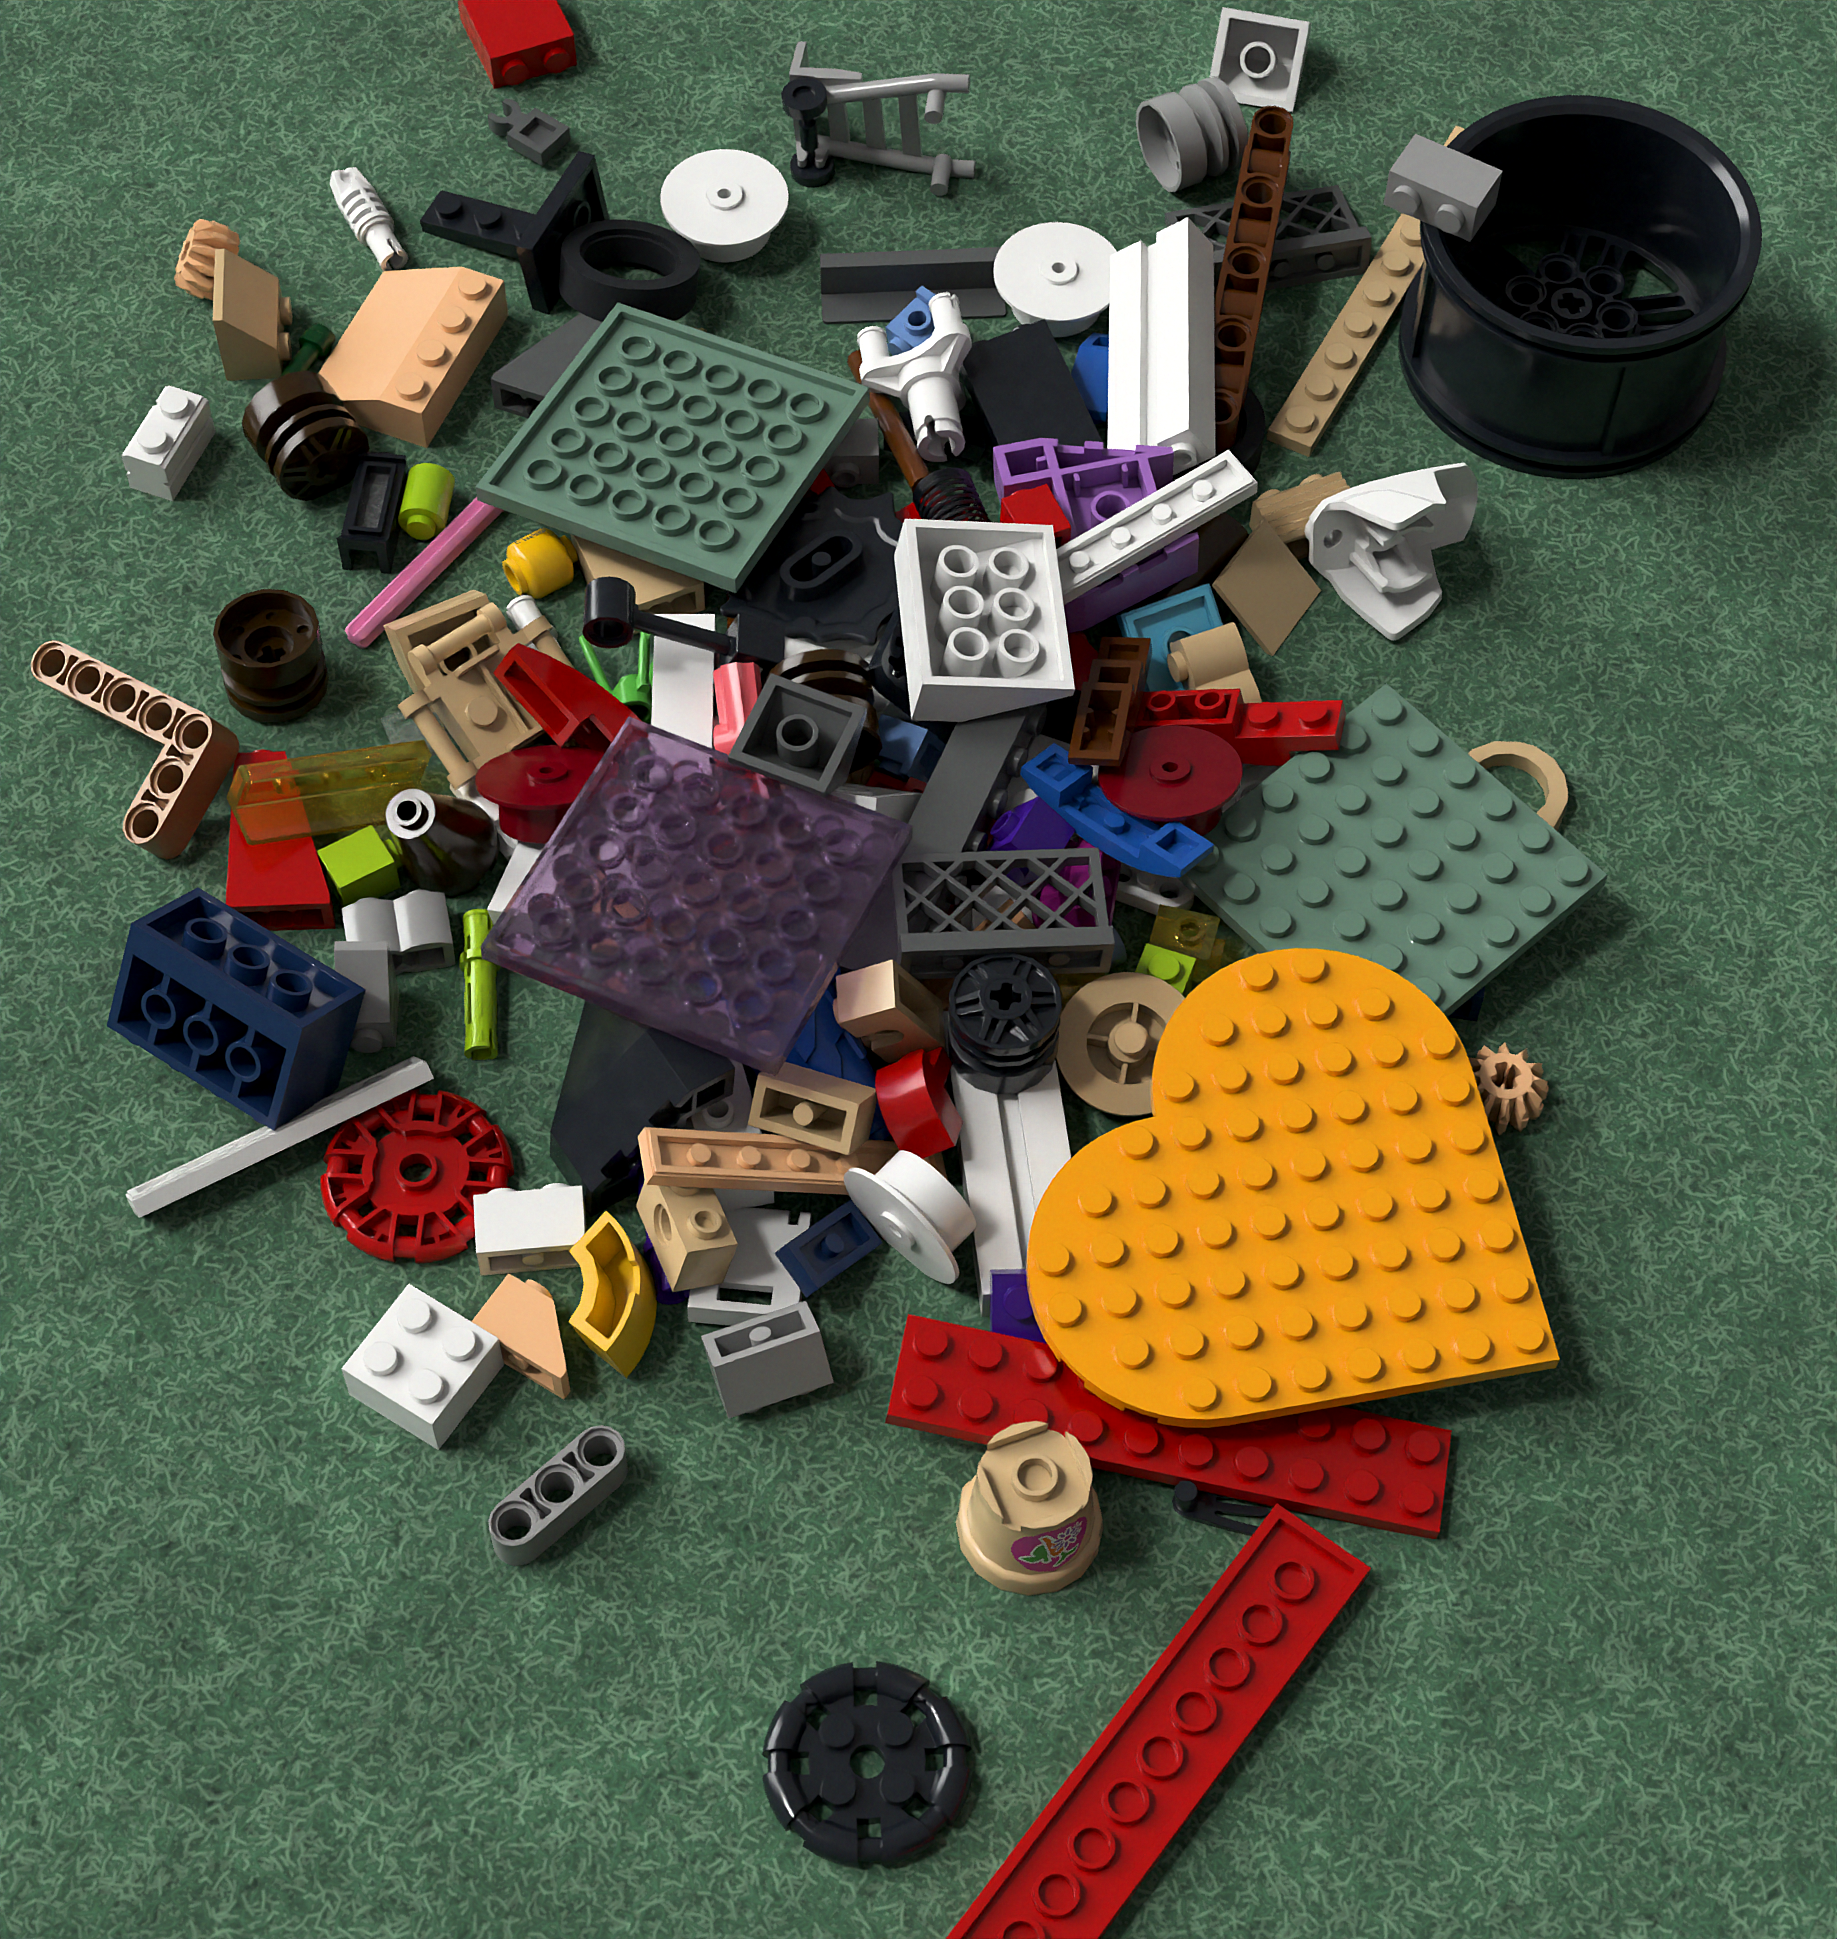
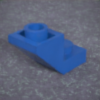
[1071,332,1109,424]

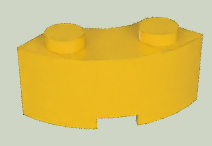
[568,1211,657,1378]

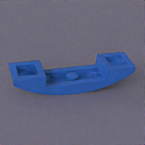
[1020,743,1214,877]

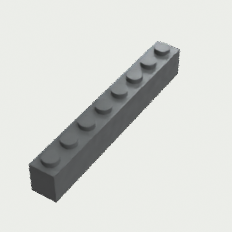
[839,701,1049,984]

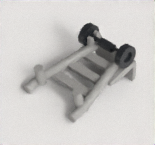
[781,41,976,196]

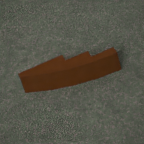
[1068,636,1152,767]

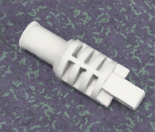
[330,167,408,271]

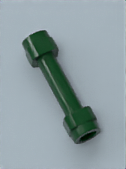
[264,323,336,387]

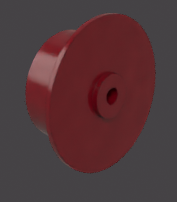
[1098,725,1243,836]
[475,745,620,844]

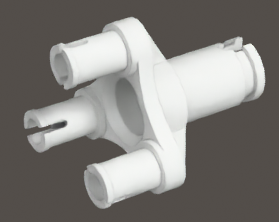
[857,292,972,462]

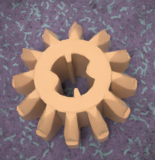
[174,219,240,301]
[1469,1042,1548,1135]

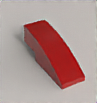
[493,643,651,767]

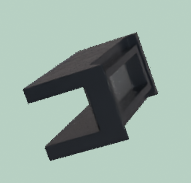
[336,451,409,574]

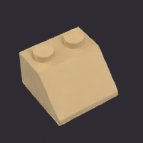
[213,248,292,381]
[383,590,494,720]

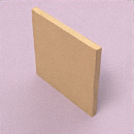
[1212,519,1321,656]

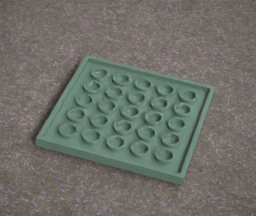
[475,303,870,593]
[1176,683,1607,1017]

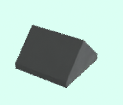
[728,673,867,798]

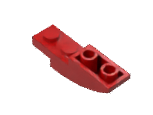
[1134,688,1346,766]

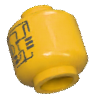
[502,528,578,599]

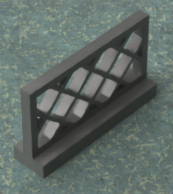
[1165,185,1372,299]
[889,848,1115,979]

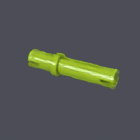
[459,909,501,1060]

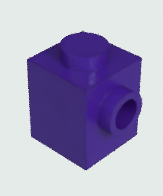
[985,797,1076,887]

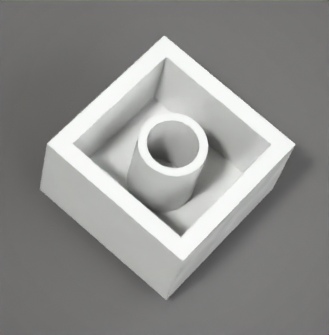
[342,1284,504,1450]

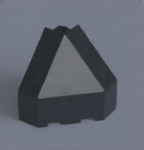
[550,977,735,1217]

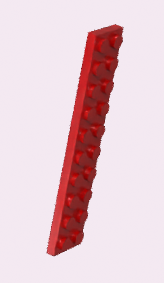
[885,1314,1452,1539]
[946,1503,1371,1939]

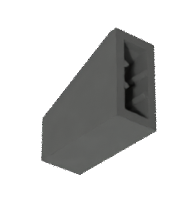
[491,313,602,418]

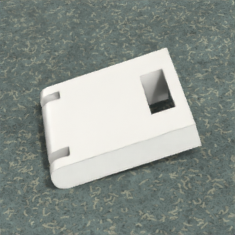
[688,1207,812,1326]

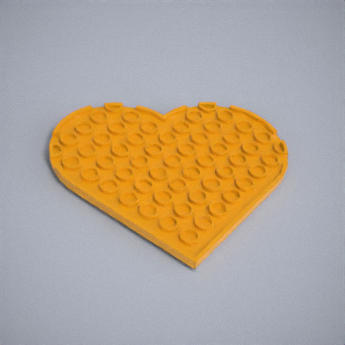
[1026,948,1560,1428]

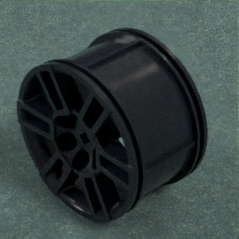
[1398,95,1762,480]

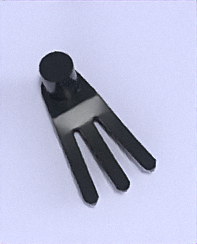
[1172,1481,1269,1536]

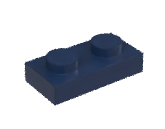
[775,1199,883,1298]

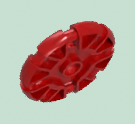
[320,1089,514,1264]

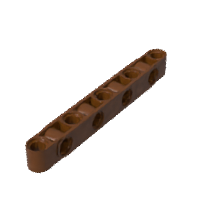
[1214,106,1293,454]

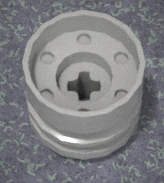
[1136,76,1248,192]

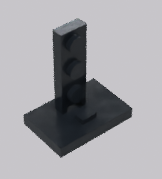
[420,151,610,315]

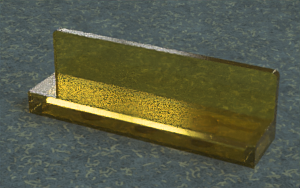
[226,740,432,845]

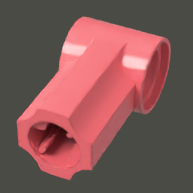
[713,662,762,769]

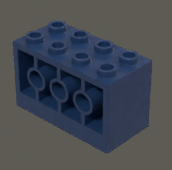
[107,887,366,1131]

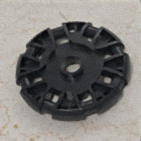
[762,1661,973,1868]

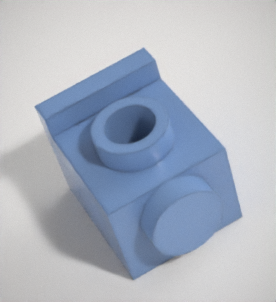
[885,286,935,356]
[877,714,946,783]

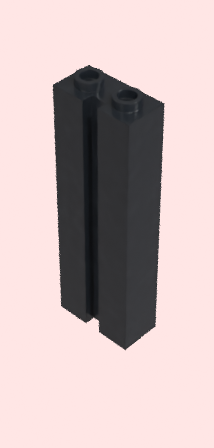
[960,319,1105,448]

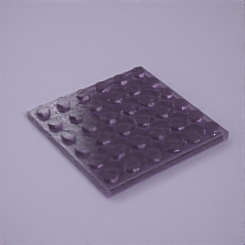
[481,716,913,1077]

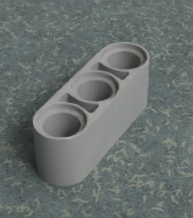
[488,1425,628,1566]

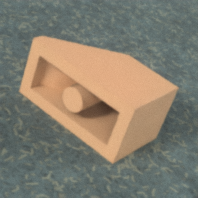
[471,1273,570,1399]

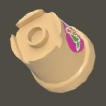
[956,1421,1104,1596]

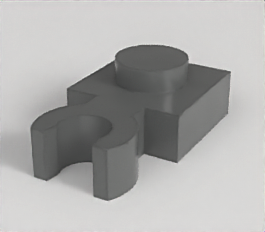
[488,99,571,166]

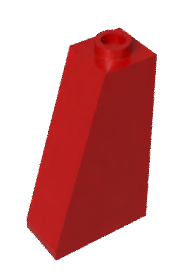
[225,749,336,931]

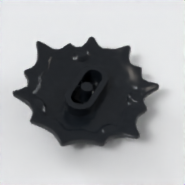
[720,486,903,646]

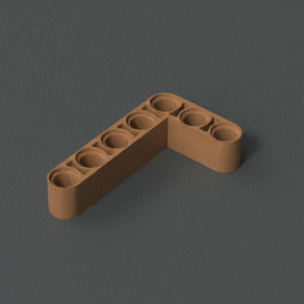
[31,640,239,860]

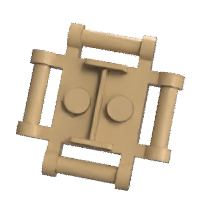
[398,602,581,790]

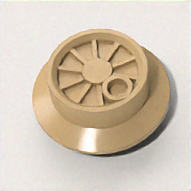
[1056,972,1185,1117]

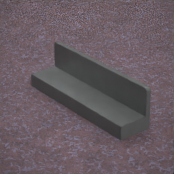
[820,247,1006,324]

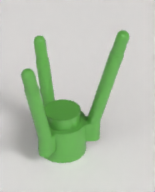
[579,632,653,725]

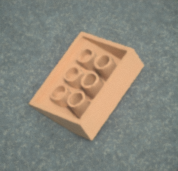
[318,267,508,448]

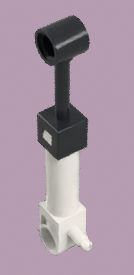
[582,576,924,728]

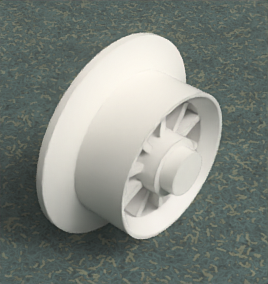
[660,149,788,262]
[993,222,1117,337]
[844,1150,977,1284]

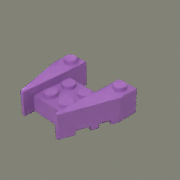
[993,438,1199,633]

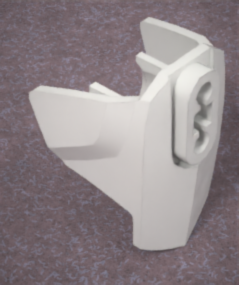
[1304,462,1478,641]

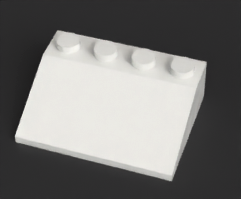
[894,519,1075,722]

